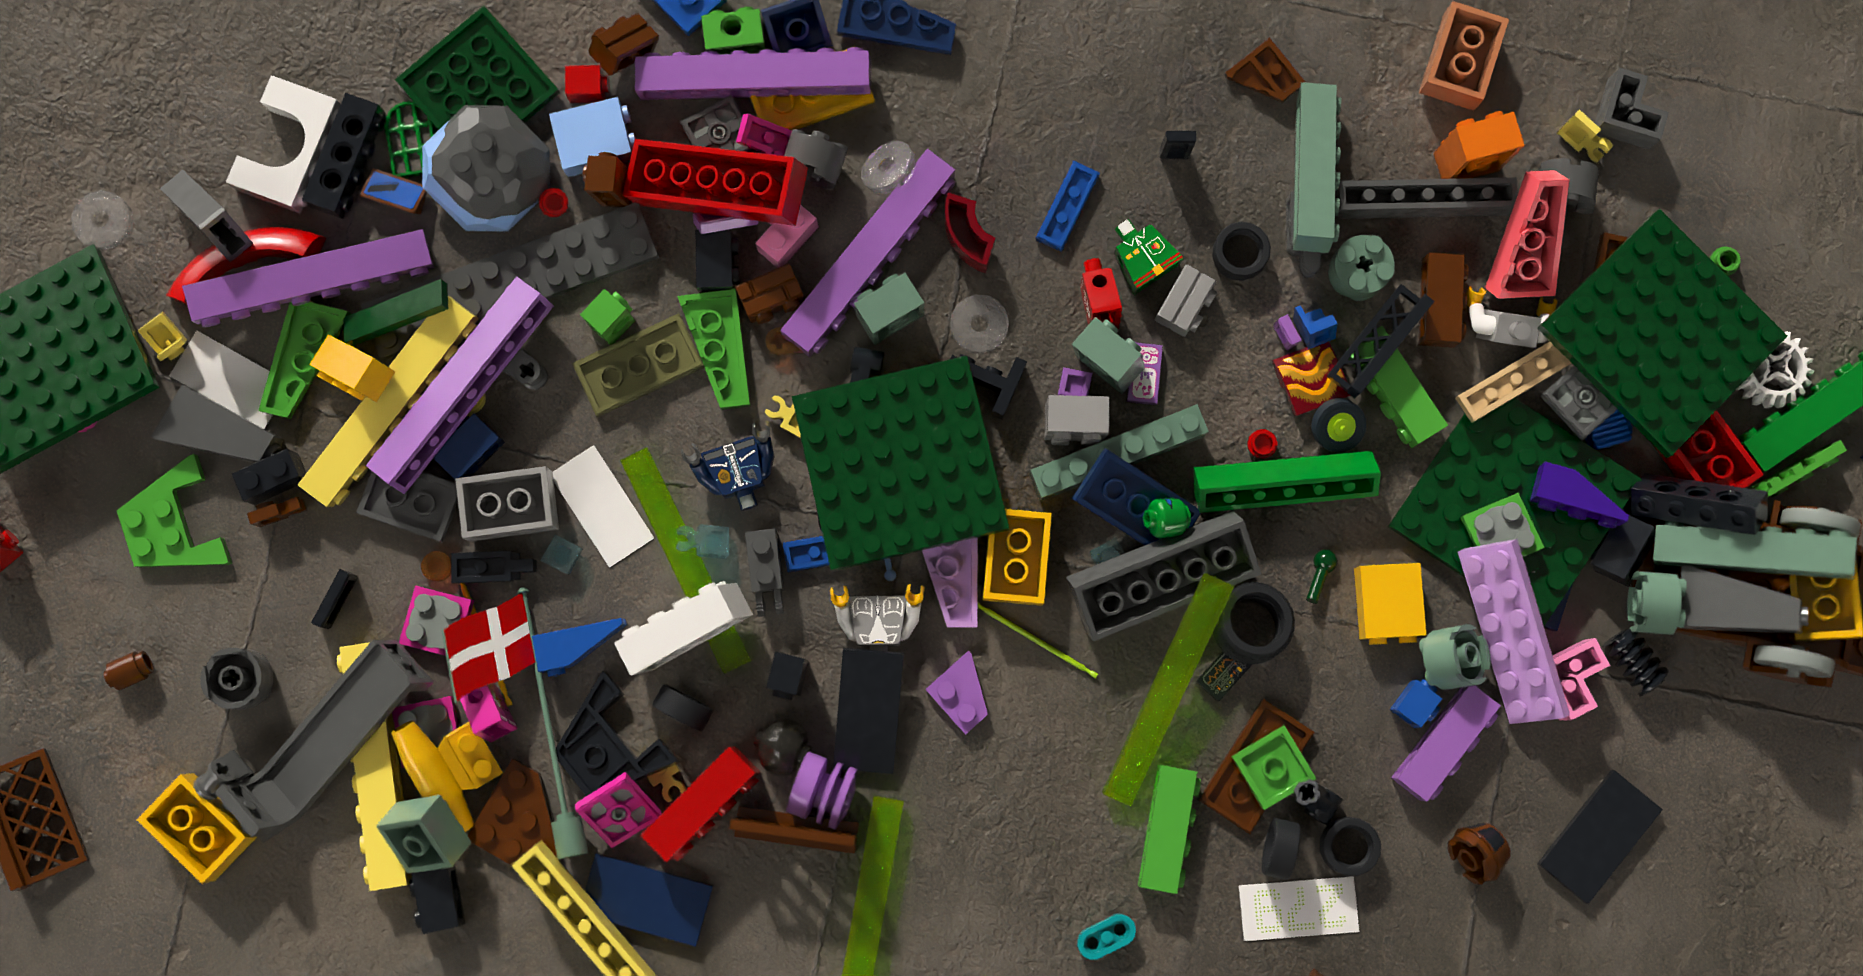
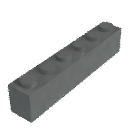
[1335,177,1518,219]

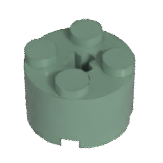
[1328,235,1395,301]
[1627,571,1686,635]
[1419,624,1491,690]

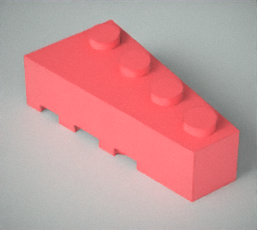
[1485,170,1570,299]

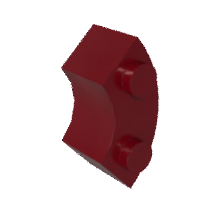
[945,193,995,274]

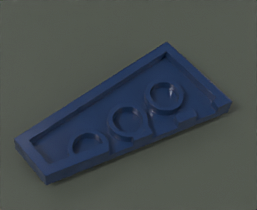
[837,0,956,55]

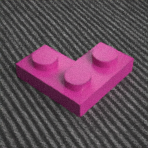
[736,114,792,156]

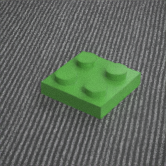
[1231,725,1317,810]

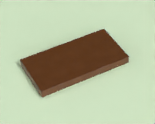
[1198,699,1315,834]

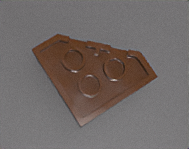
[468,759,560,866]

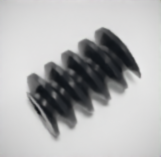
[1602,628,1669,697]

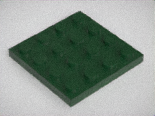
[394,5,561,130]

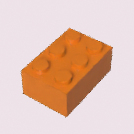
[1433,111,1525,179]

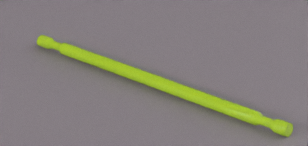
[977,602,1098,679]

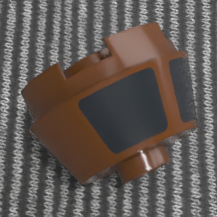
[1448,823,1511,885]

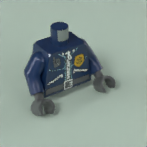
[680,420,775,511]

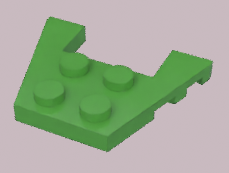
[117,454,233,567]

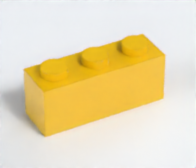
[309,334,396,402]

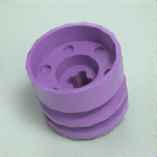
[786,752,858,830]

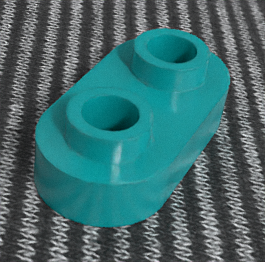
[1077,914,1136,960]

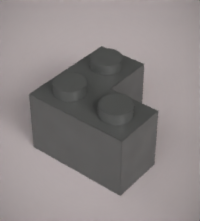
[1595,68,1669,150]

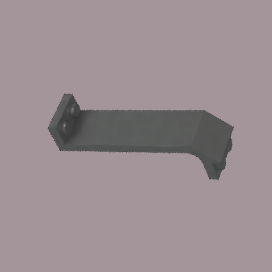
[215,639,434,842]

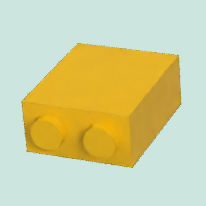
[1354,563,1426,645]

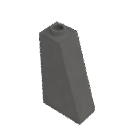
[160,170,253,262]
[151,385,284,463]
[1681,565,1809,634]

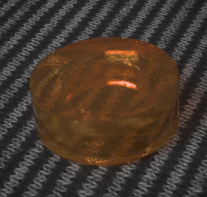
[421,551,451,582]

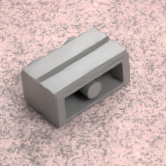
[1154,264,1217,337]

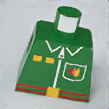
[1114,219,1183,295]

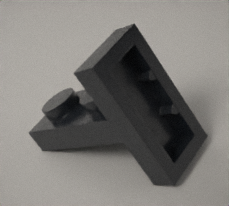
[950,354,1027,420]

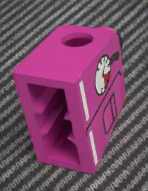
[460,683,518,743]

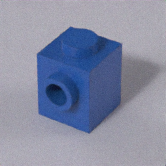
[1390,679,1443,728]

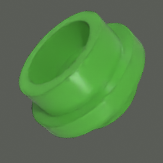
[1710,247,1741,276]

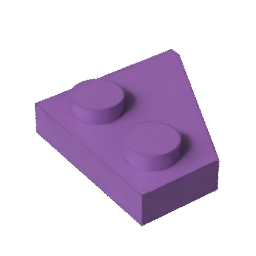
[925,651,988,735]

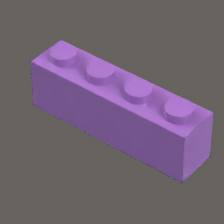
[1391,685,1500,802]

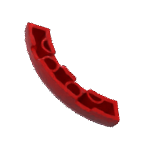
[166,227,326,305]

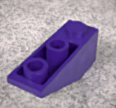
[1530,461,1629,528]

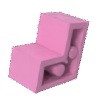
[755,204,819,268]
[1552,638,1610,721]

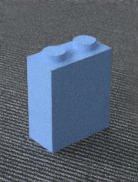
[549,97,636,177]

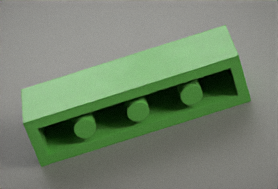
[1347,326,1448,448]
[1138,765,1201,894]

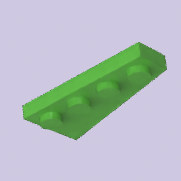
[258,302,351,419]

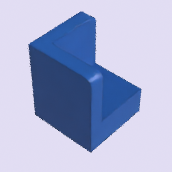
[1293,306,1338,349]

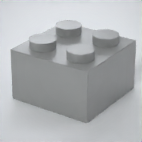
[1045,395,1109,446]

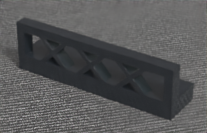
[1327,284,1434,399]

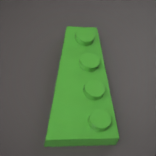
[677,289,751,410]
[1748,440,1847,497]

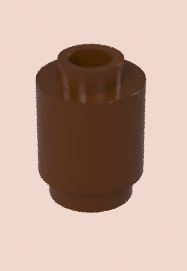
[103,651,154,691]

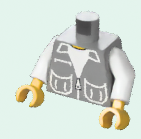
[1466,286,1558,348]
[830,584,925,652]

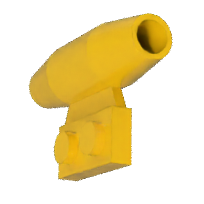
[392,720,503,832]

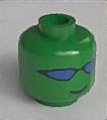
[1143,498,1191,538]

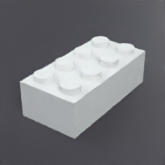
[614,581,753,676]

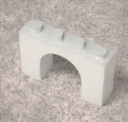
[226,75,340,214]

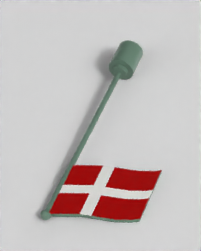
[442,587,588,860]

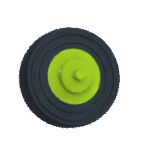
[1311,398,1366,452]

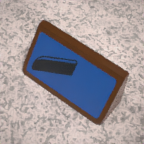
[360,168,427,214]

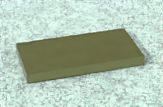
[572,313,704,417]

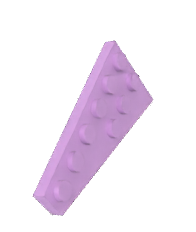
[922,537,978,628]

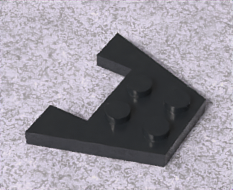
[556,671,680,796]

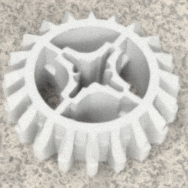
[1736,332,1814,409]

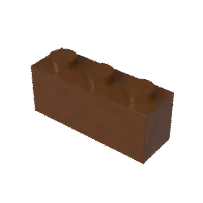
[1418,252,1468,348]

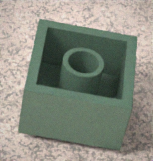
[854,273,925,345]
[1072,317,1145,394]
[376,795,472,873]

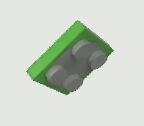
[1461,493,1545,557]

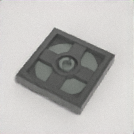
[680,95,754,152]
[1540,366,1617,440]

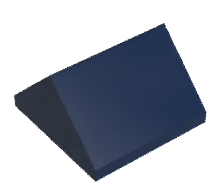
[761,0,832,53]

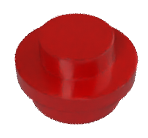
[538,188,568,218]
[1247,429,1277,459]

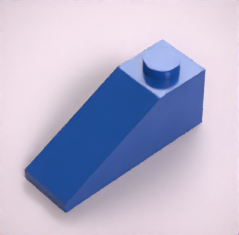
[532,618,627,677]

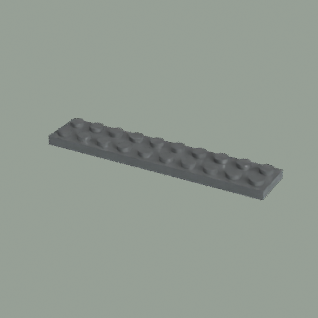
[361,203,659,361]

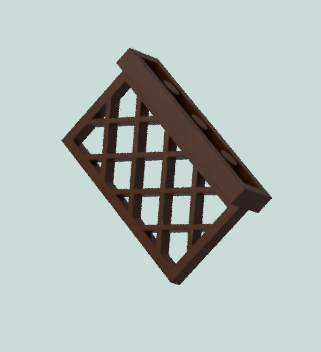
[0,748,89,891]
[729,806,859,854]

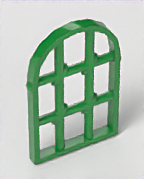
[385,102,434,178]

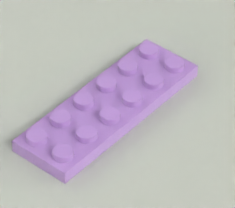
[1458,539,1570,724]

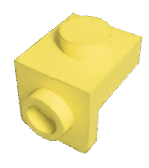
[138,312,187,362]

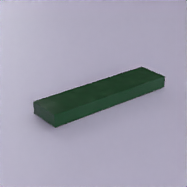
[344,279,448,347]

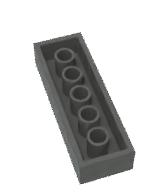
[1066,511,1261,641]

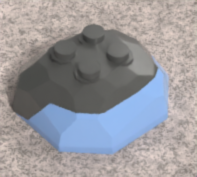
[422,105,550,232]

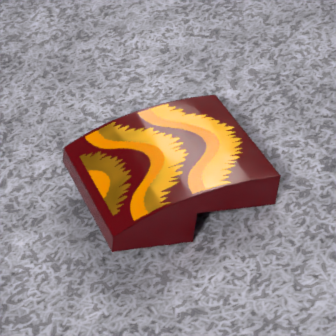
[1272,341,1351,416]

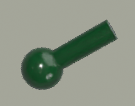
[1306,550,1338,604]

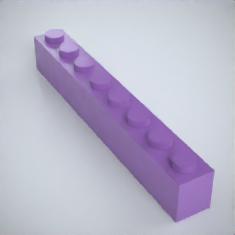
[635,47,871,100]
[780,149,956,357]
[182,229,434,327]
[366,276,554,494]

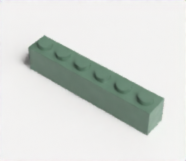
[1293,82,1341,253]
[1029,404,1209,502]
[1653,521,1857,579]

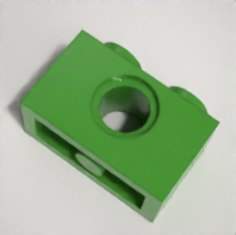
[701,7,766,54]
[580,288,635,345]

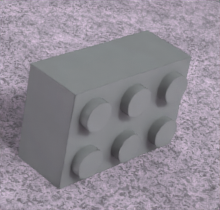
[456,466,559,542]

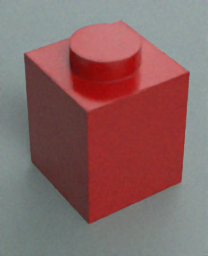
[565,65,610,103]

